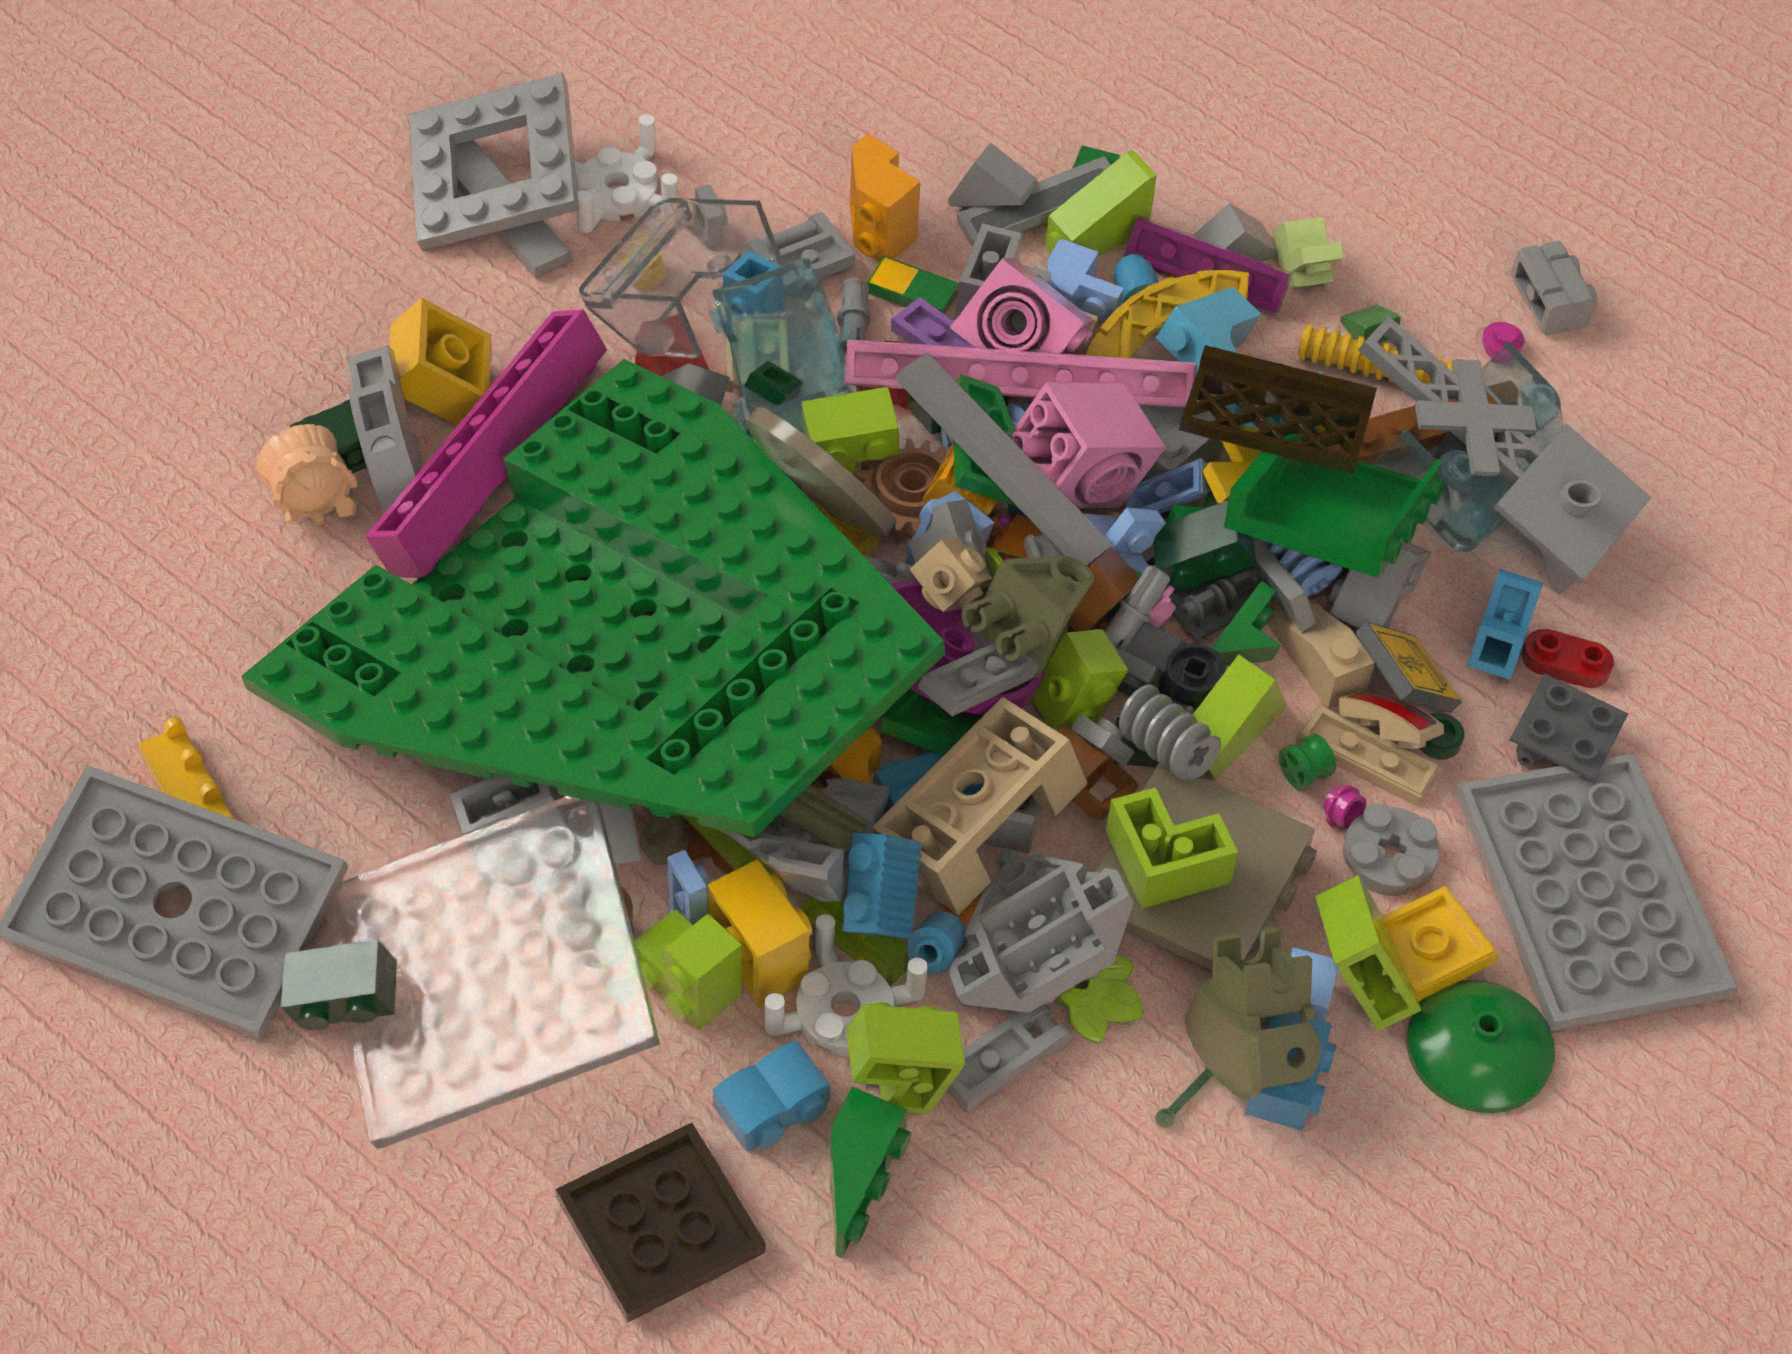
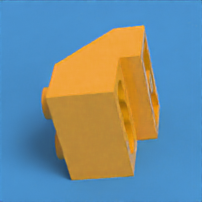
[850,134,921,262]

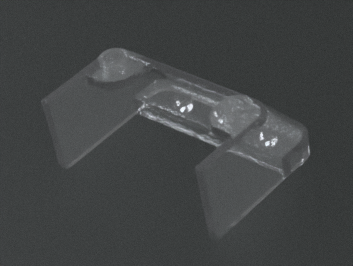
[579,198,781,358]

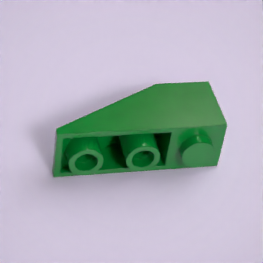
[830,1087,912,1258]

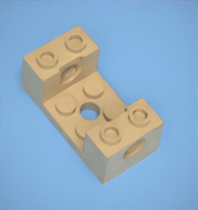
[872,697,1088,916]

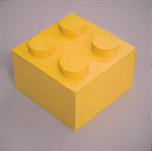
[390,298,492,426]
[707,859,812,1008]

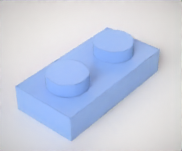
[667,850,710,925]

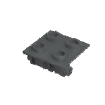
[1164,567,1263,641]
[1510,673,1628,781]

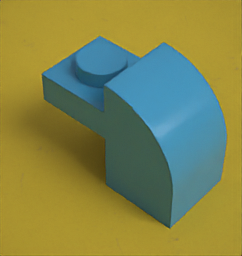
[1467,569,1543,680]

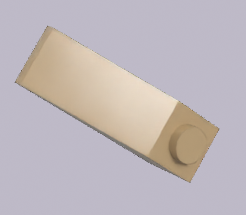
[1267,598,1375,709]

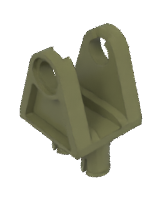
[962,556,1094,678]

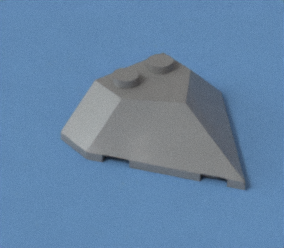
[718,778,889,902]
[948,847,1134,1013]

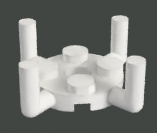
[575,114,678,233]
[765,914,927,1057]

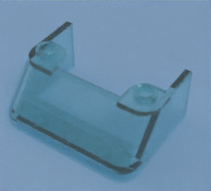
[1373,341,1564,552]

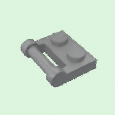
[747,212,855,294]

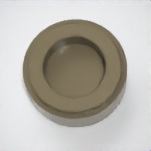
[639,816,690,865]

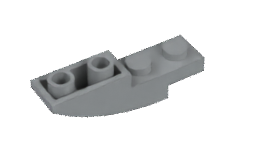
[347,345,423,514]

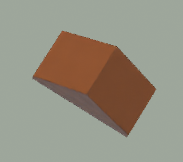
[1068,547,1140,632]

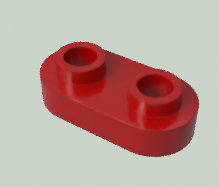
[1521,629,1614,688]

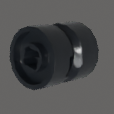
[1161,643,1226,714]

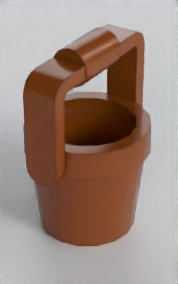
[1057,726,1138,820]

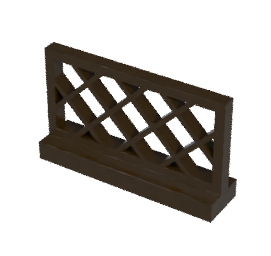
[1179,345,1377,474]

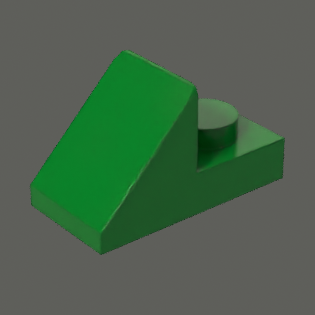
[1211,581,1281,666]

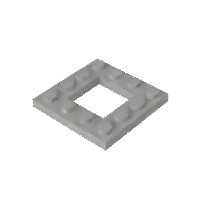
[409,73,579,251]

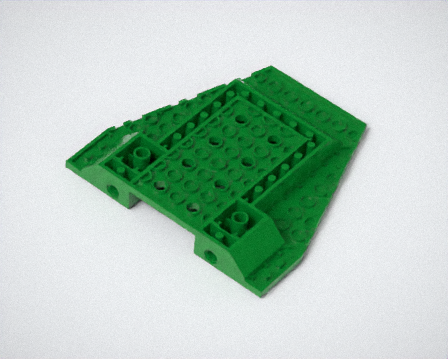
[241,359,946,837]

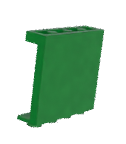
[1224,415,1445,578]

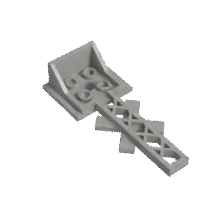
[1358,316,1651,595]

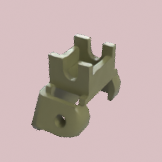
[1185,927,1322,1099]

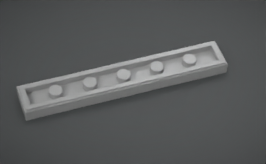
[408,120,571,278]
[895,353,1113,567]

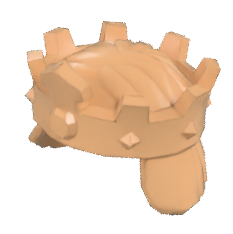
[256,424,358,526]

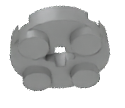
[1343,804,1440,896]

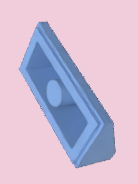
[1126,458,1210,514]

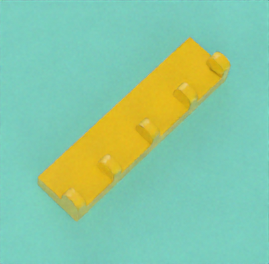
[138,717,237,820]

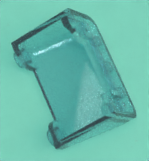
[710,258,853,440]

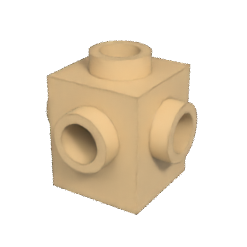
[909,537,993,612]

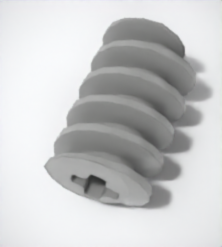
[1119,684,1221,781]

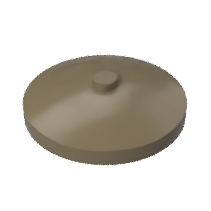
[745,407,897,538]

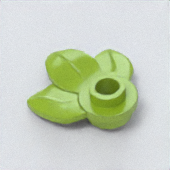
[1056,954,1144,1043]

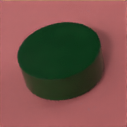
[1419,713,1465,760]

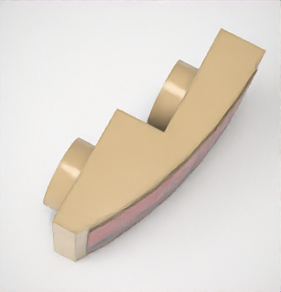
[1339,689,1444,749]

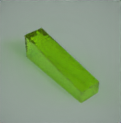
[799,897,910,986]

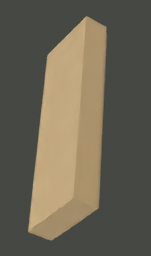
[1295,704,1441,807]

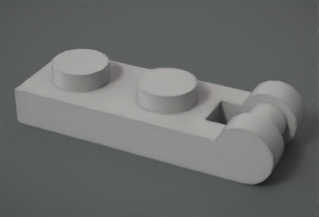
[947,1004,1073,1113]

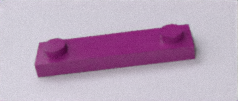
[1124,216,1293,314]

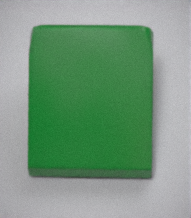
[1340,305,1401,343]

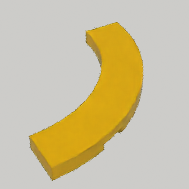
[1084,270,1249,358]

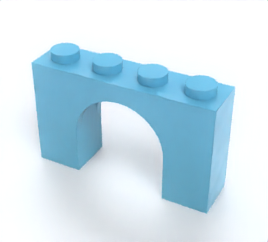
[1155,287,1326,434]

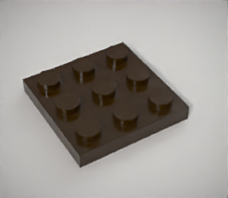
[556,1122,766,1323]

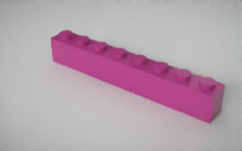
[365,309,607,578]

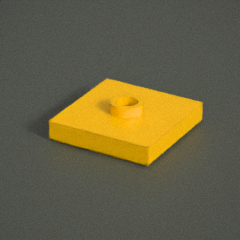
[1382,885,1498,1001]

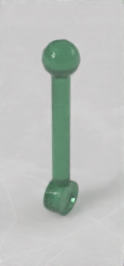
[1155,1068,1213,1128]

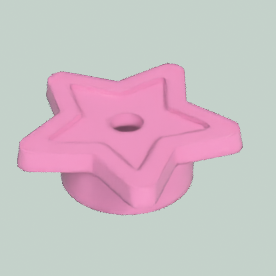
[1145,586,1176,628]

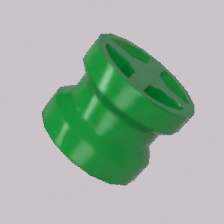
[1278,733,1336,791]

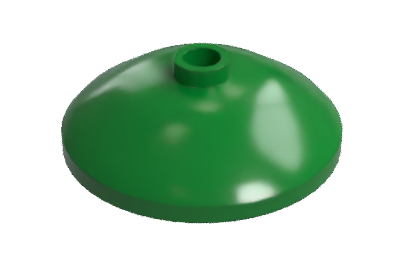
[1407,980,1555,1113]

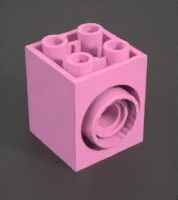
[950,258,1095,354]
[1010,382,1166,508]

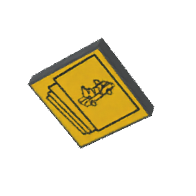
[1356,622,1462,713]

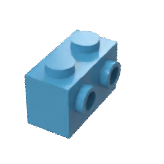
[1245,1012,1336,1131]

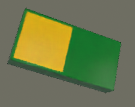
[867,256,959,314]

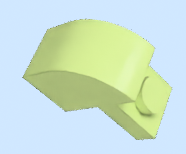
[1273,217,1343,288]

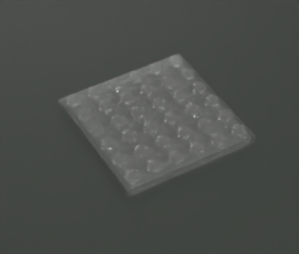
[326,796,660,1150]

